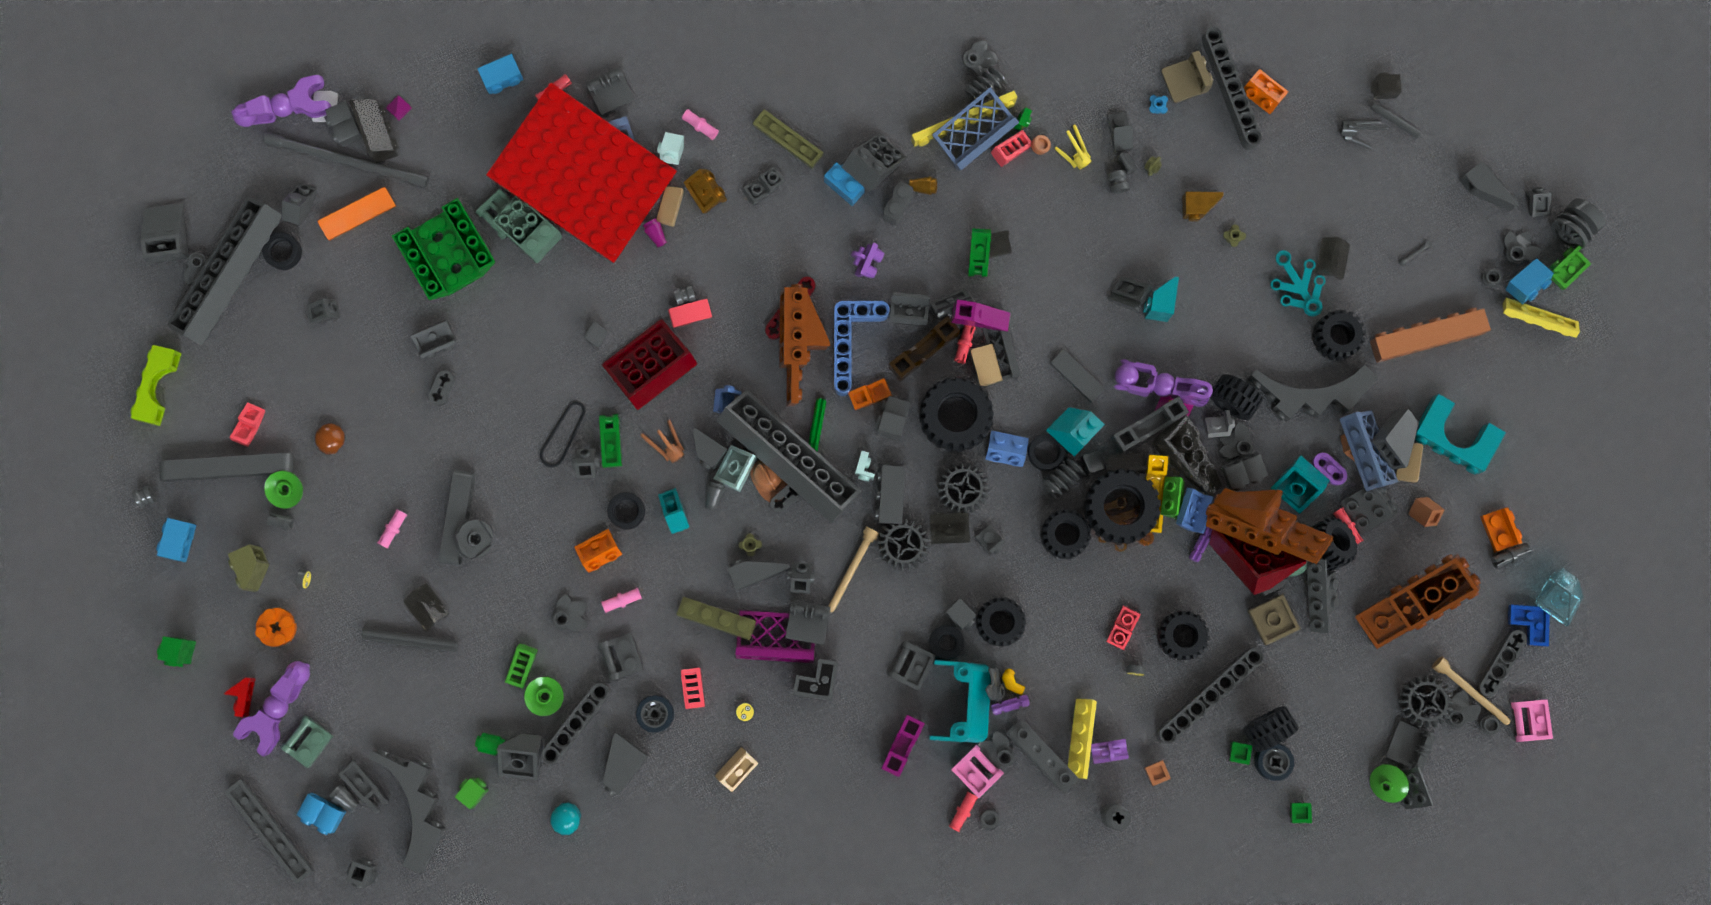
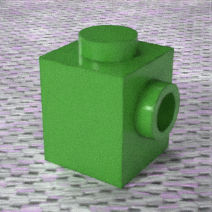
[455,777,489,810]

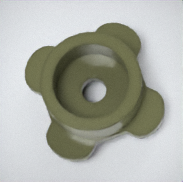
[1145,156,1162,176]
[1223,225,1246,247]
[739,533,762,557]

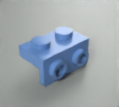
[986,430,1029,467]
[1176,488,1215,534]

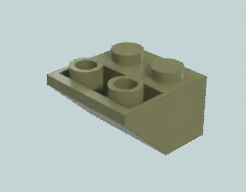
[228,544,269,592]

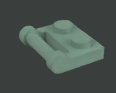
[476,189,511,240]
[280,715,333,768]

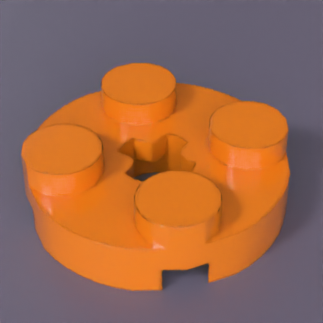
[255,608,297,647]

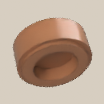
[1031,135,1051,155]

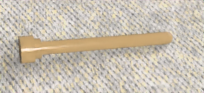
[828,526,880,612]
[1432,656,1511,725]

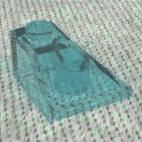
[1535,567,1583,627]

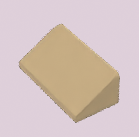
[657,187,684,227]
[971,344,1003,386]
[1396,443,1423,483]
[715,747,759,792]

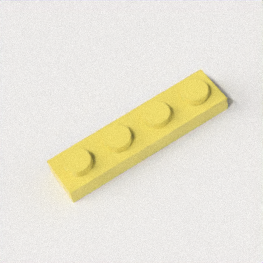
[1503,298,1580,338]
[1068,699,1097,779]

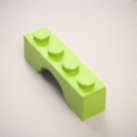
[131,345,181,426]

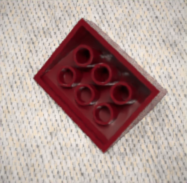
[601,318,698,411]
[1209,529,1307,595]

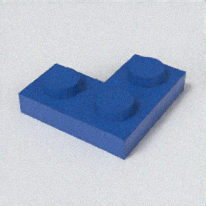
[1508,605,1550,647]

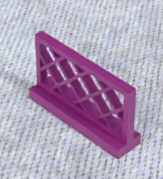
[735,610,815,664]

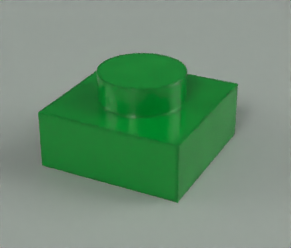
[1013,107,1032,131]
[1228,742,1252,765]
[1290,803,1312,823]

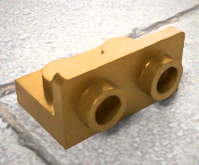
[683,169,727,213]

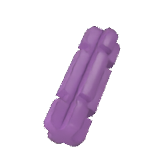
[1189,527,1212,562]
[991,695,1030,715]

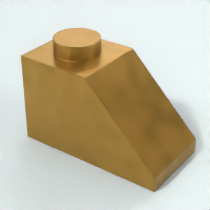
[1182,192,1224,221]

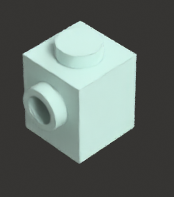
[657,132,684,165]

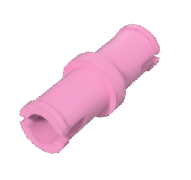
[682,109,719,140]
[377,509,407,549]
[601,587,642,613]

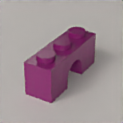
[881,714,925,777]

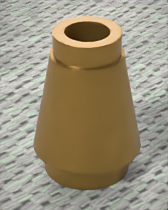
[909,177,937,195]

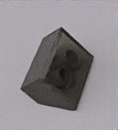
[350,99,399,163]

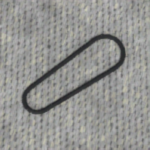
[540,402,586,467]

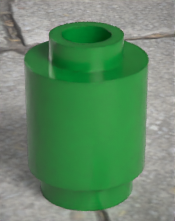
[475,732,506,756]

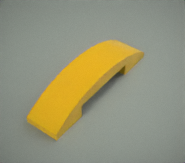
[1145,455,1168,533]

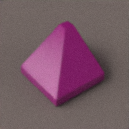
[386,95,412,121]

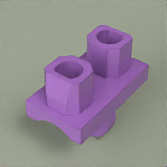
[851,243,885,278]
[1091,739,1129,764]

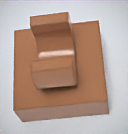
[1144,760,1171,786]

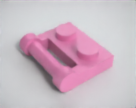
[1510,699,1553,742]
[951,744,1004,798]

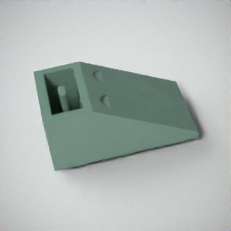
[491,196,562,264]

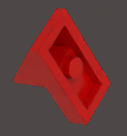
[223,678,256,717]

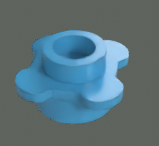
[1149,95,1168,114]

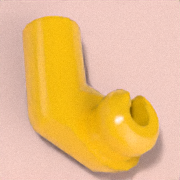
[1002,668,1025,695]

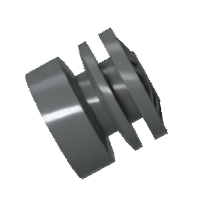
[1551,198,1606,249]

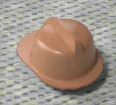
[750,460,788,502]

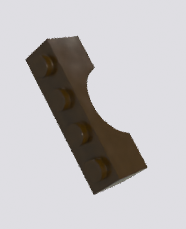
[888,316,960,382]

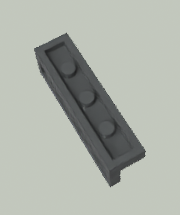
[982,301,1020,382]

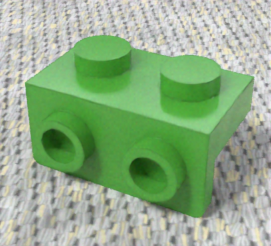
[1550,245,1591,290]
[1161,477,1185,519]

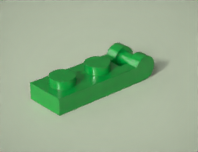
[968,228,991,277]
[599,413,622,468]

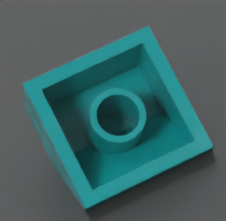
[1143,276,1179,322]
[1046,407,1105,457]
[1270,455,1330,514]

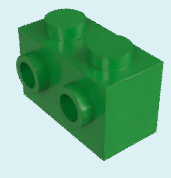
[157,636,196,667]

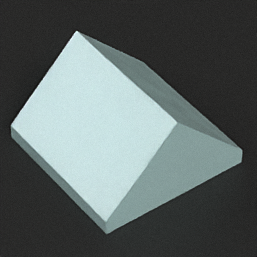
[713,445,757,492]

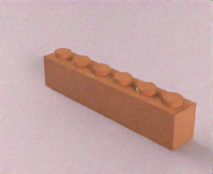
[1370,308,1491,363]

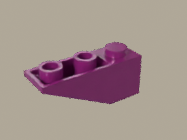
[951,299,1010,332]

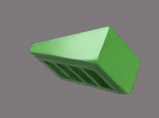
[505,644,538,689]

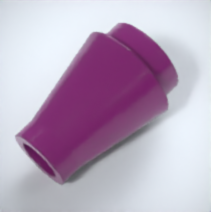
[643,218,667,248]

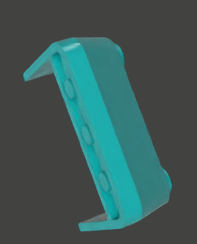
[929,660,991,743]

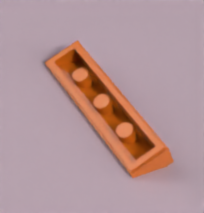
[317,187,396,240]

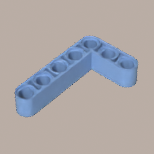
[834,301,890,396]

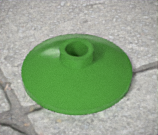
[264,471,303,509]
[524,677,564,716]
[1370,764,1409,803]

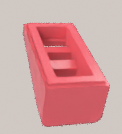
[991,130,1032,167]
[681,668,705,709]

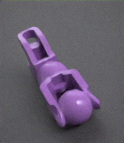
[231,75,332,127]
[1114,359,1213,407]
[233,661,310,757]

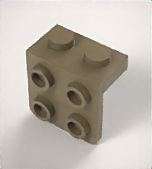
[1161,50,1213,103]

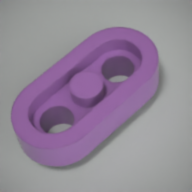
[1312,453,1347,486]

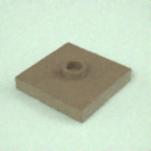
[1247,594,1300,646]

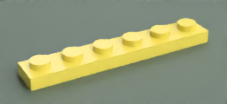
[911,91,1017,147]

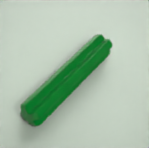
[808,398,826,451]

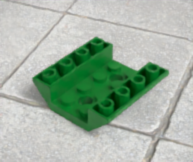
[392,198,496,300]

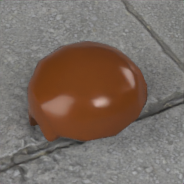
[315,423,345,454]

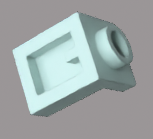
[855,451,875,482]

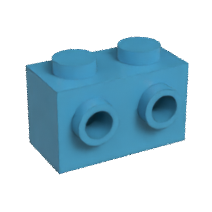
[477,54,524,94]
[824,162,865,206]
[1506,258,1554,305]
[156,518,197,562]

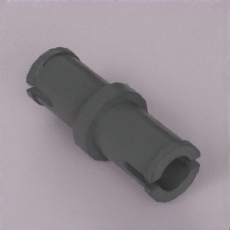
[1491,543,1532,569]

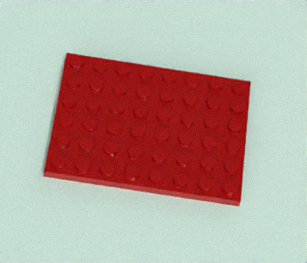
[486,82,677,264]

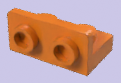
[1244,69,1289,114]
[1480,507,1522,552]
[574,529,622,573]

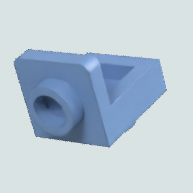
[713,385,742,413]

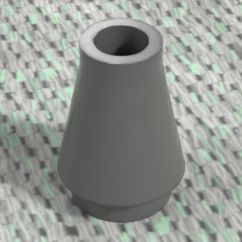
[705,481,725,510]
[328,784,359,812]

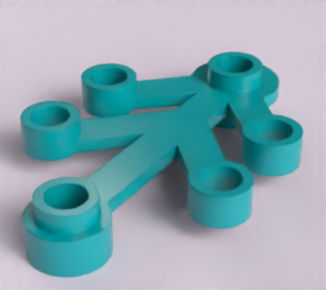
[1270,250,1326,317]

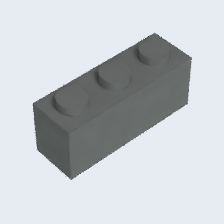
[875,465,906,526]

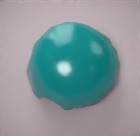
[550,803,581,835]

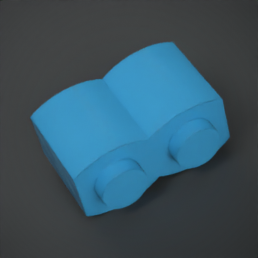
[297,793,346,835]

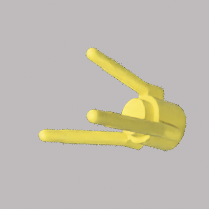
[1055,124,1092,170]

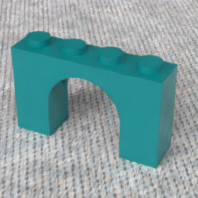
[1415,394,1506,474]

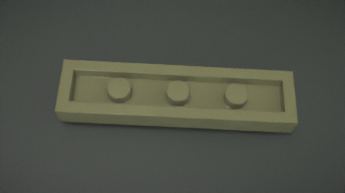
[753,109,824,169]
[676,597,757,640]

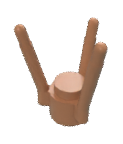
[640,420,685,463]

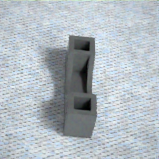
[1111,396,1189,454]

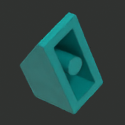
[658,488,690,534]

